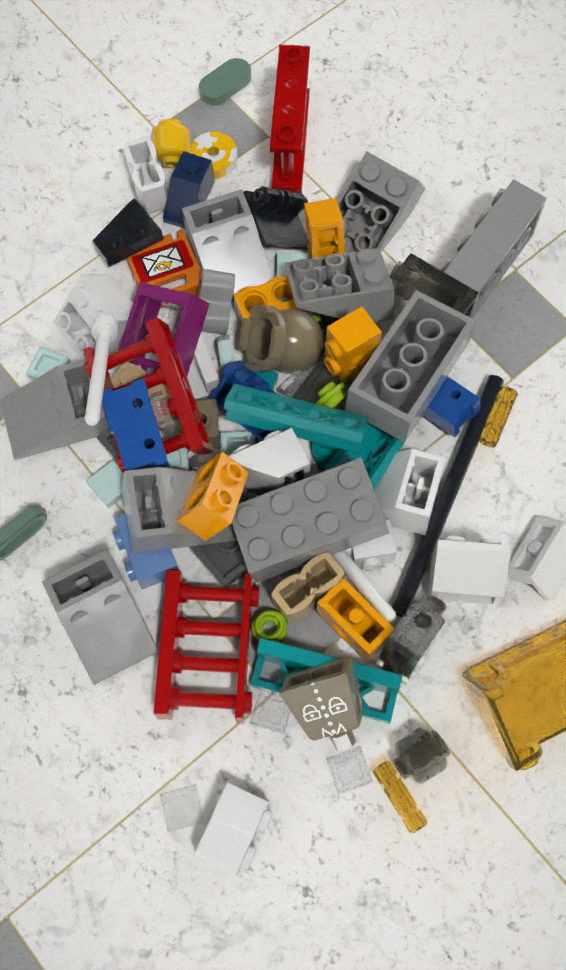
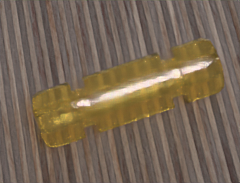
[480,386,518,448]
[373,761,427,833]

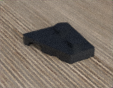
[92,198,164,267]

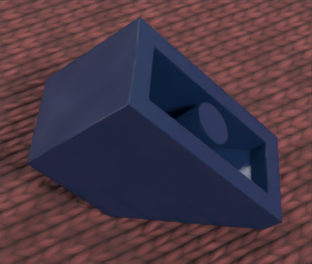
[163,151,215,229]

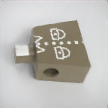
[280,656,363,751]

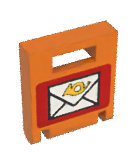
[126,229,201,309]

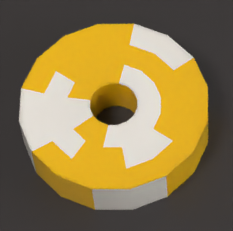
[191,132,238,179]

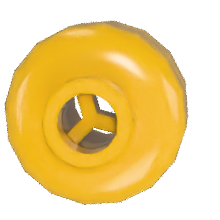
[151,119,191,168]

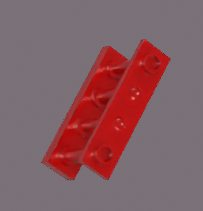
[270,44,310,193]
[83,317,213,474]
[153,570,260,724]

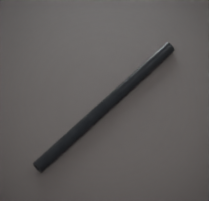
[391,375,504,618]

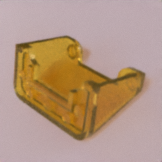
[462,620,566,771]

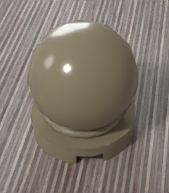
[239,305,324,374]

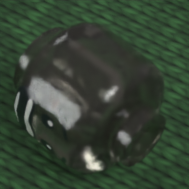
[392,727,450,784]

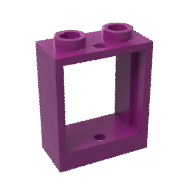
[118,282,210,376]

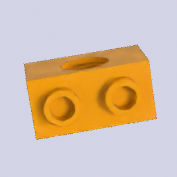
[324,306,382,384]
[317,578,395,663]

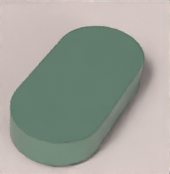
[199,58,251,105]
[0,505,47,560]

